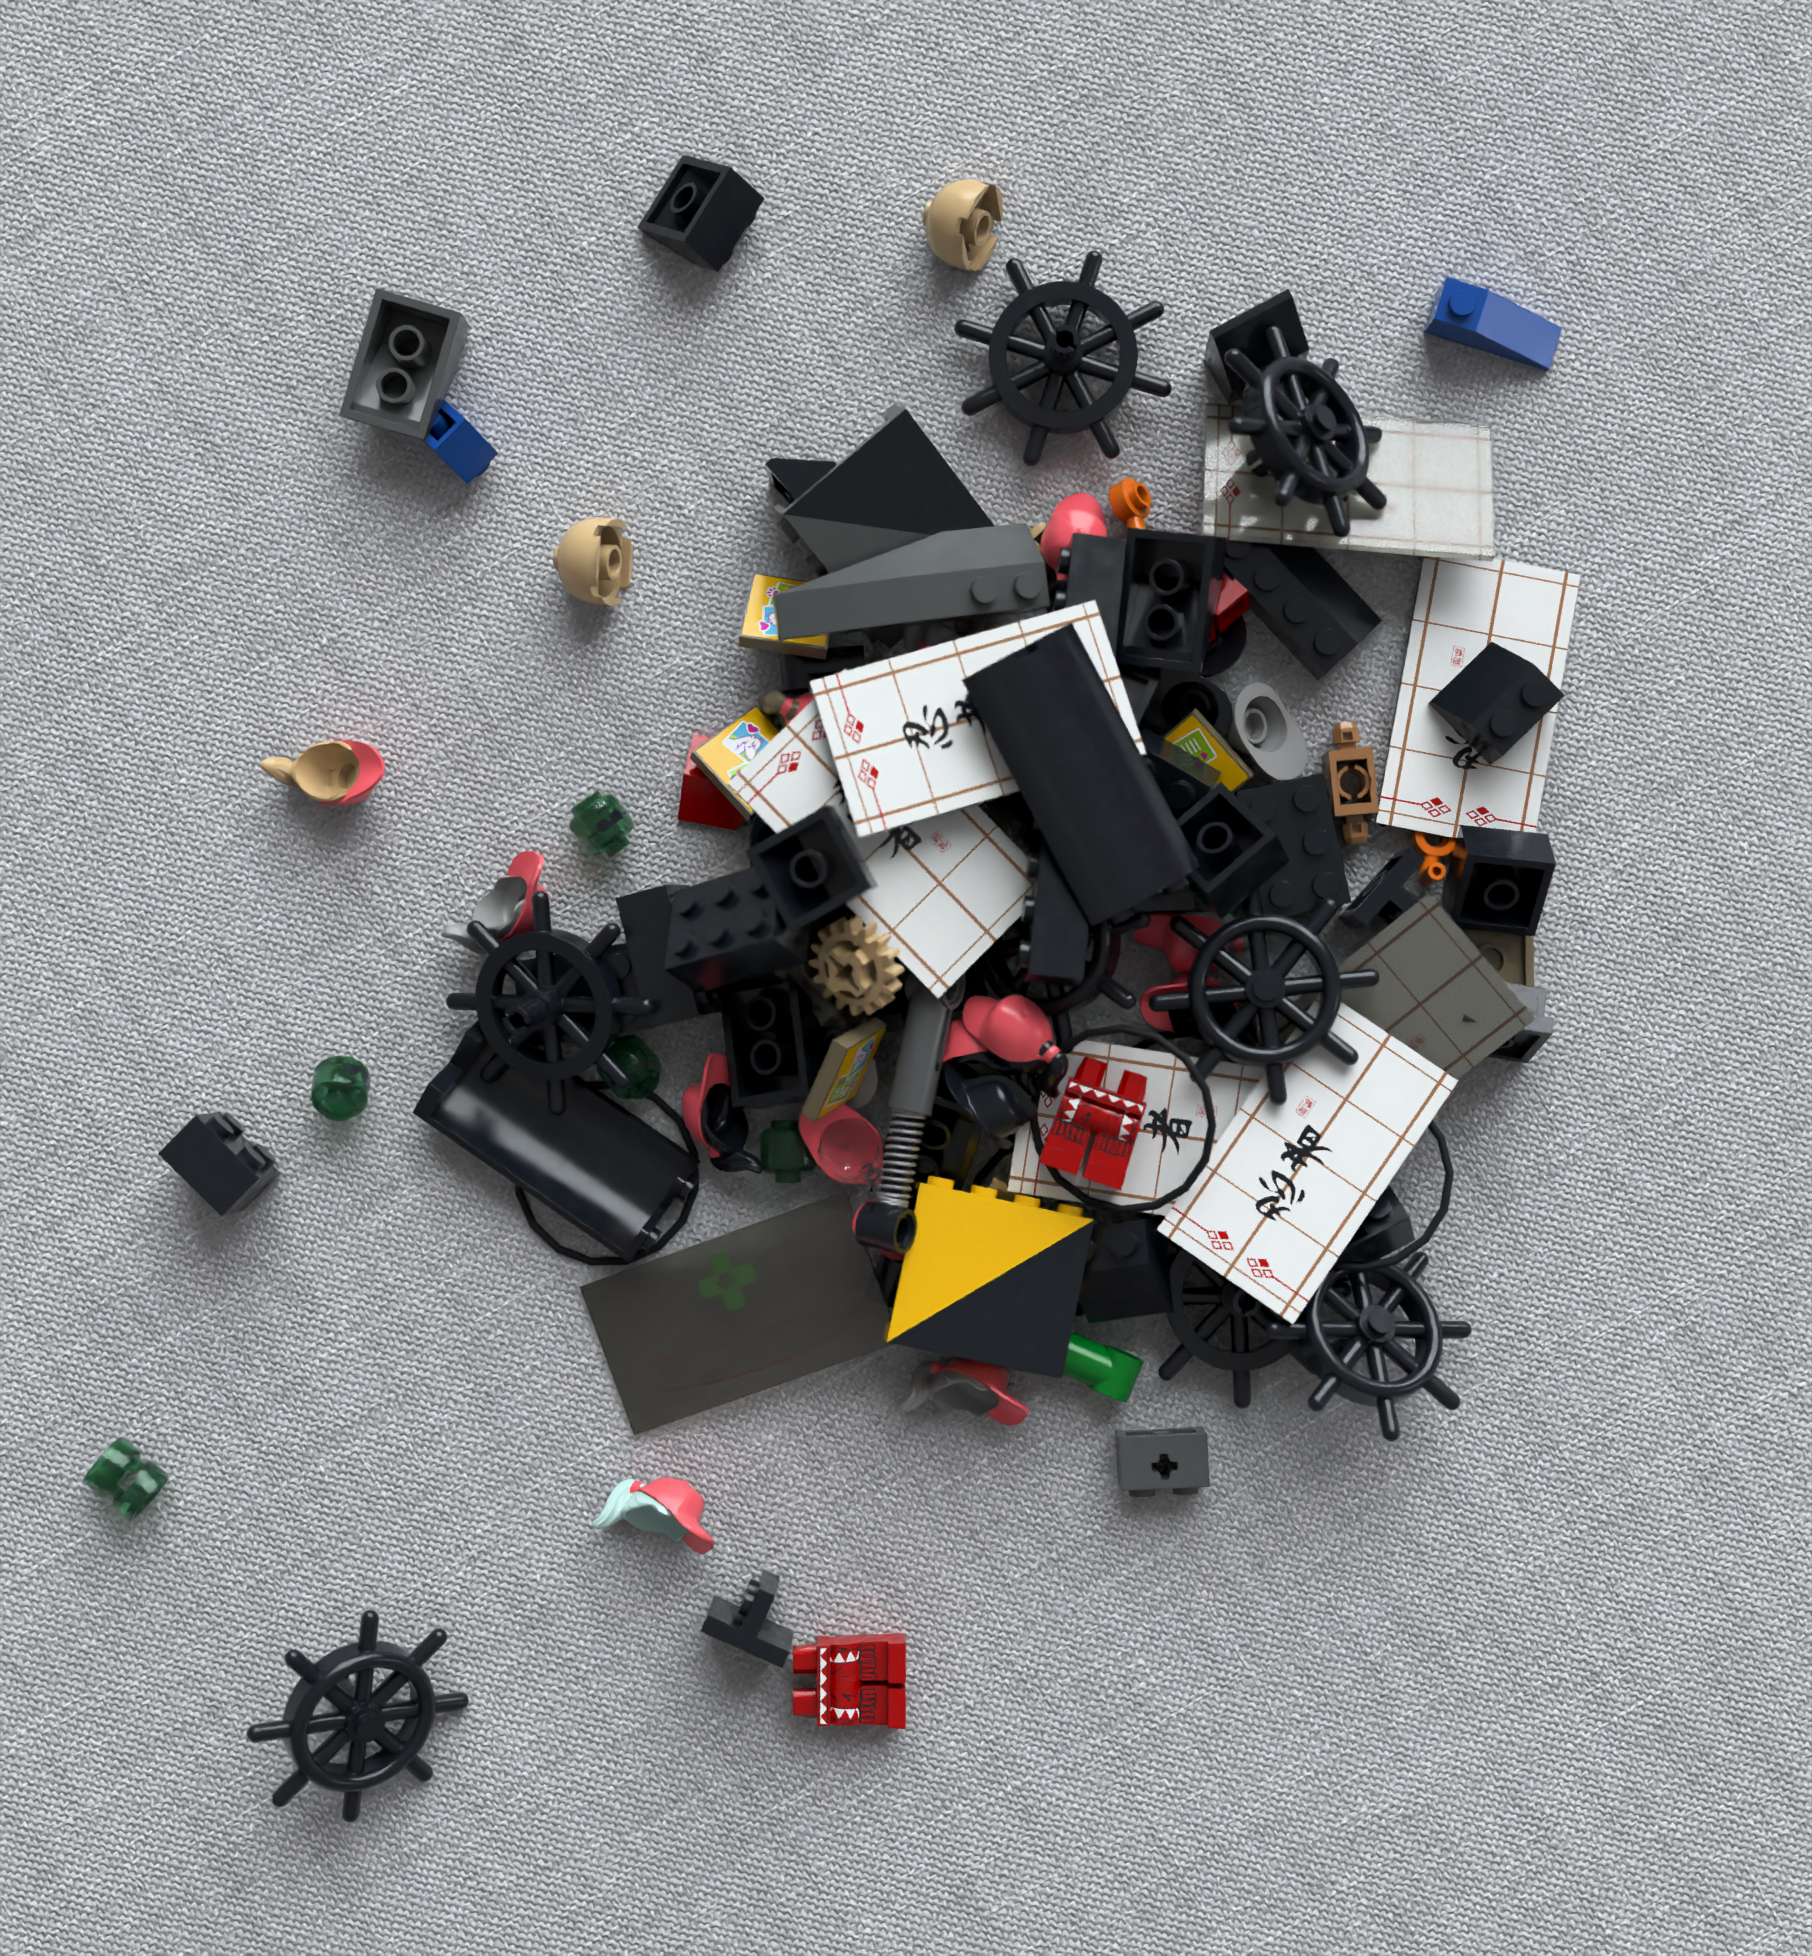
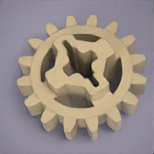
[809,916,904,1016]

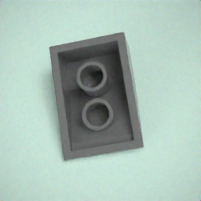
[339,288,470,442]

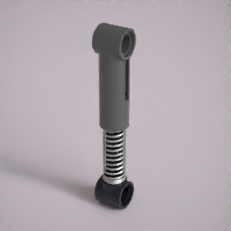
[855,968,966,1254]

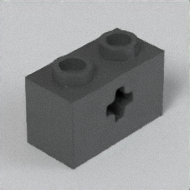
[1115,1427,1210,1497]

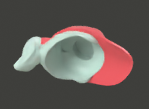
[592,1477,715,1554]

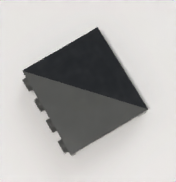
[773,404,995,649]

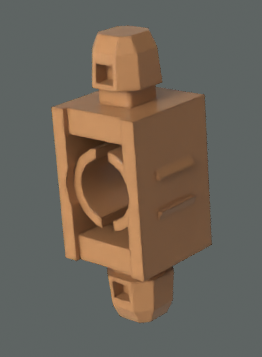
[1322,721,1379,846]

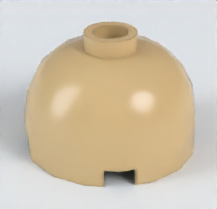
[923,179,1003,271]
[553,517,633,607]

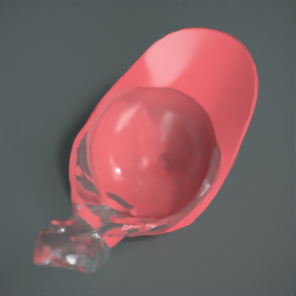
[798,1104,884,1194]

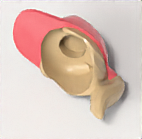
[259,740,385,806]

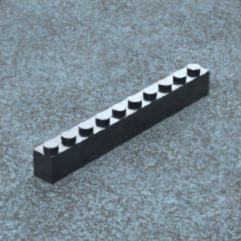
[1017,533,1127,987]

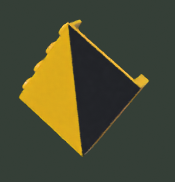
[883,1176,1094,1379]

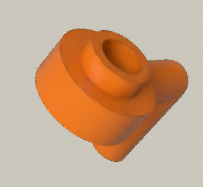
[1109,478,1151,539]
[1411,830,1457,887]

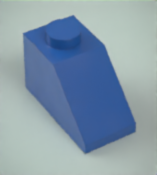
[423,400,498,484]

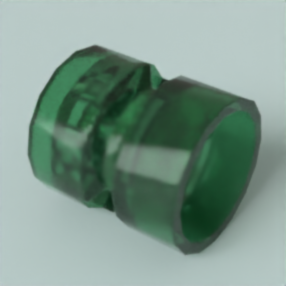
[83,1437,170,1521]

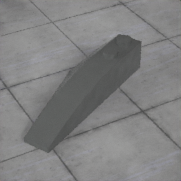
[773,523,1050,641]

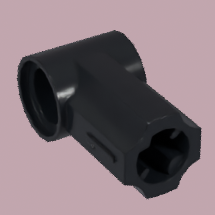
[779,645,865,694]

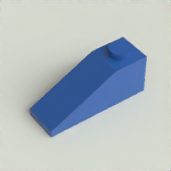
[1423,277,1562,371]

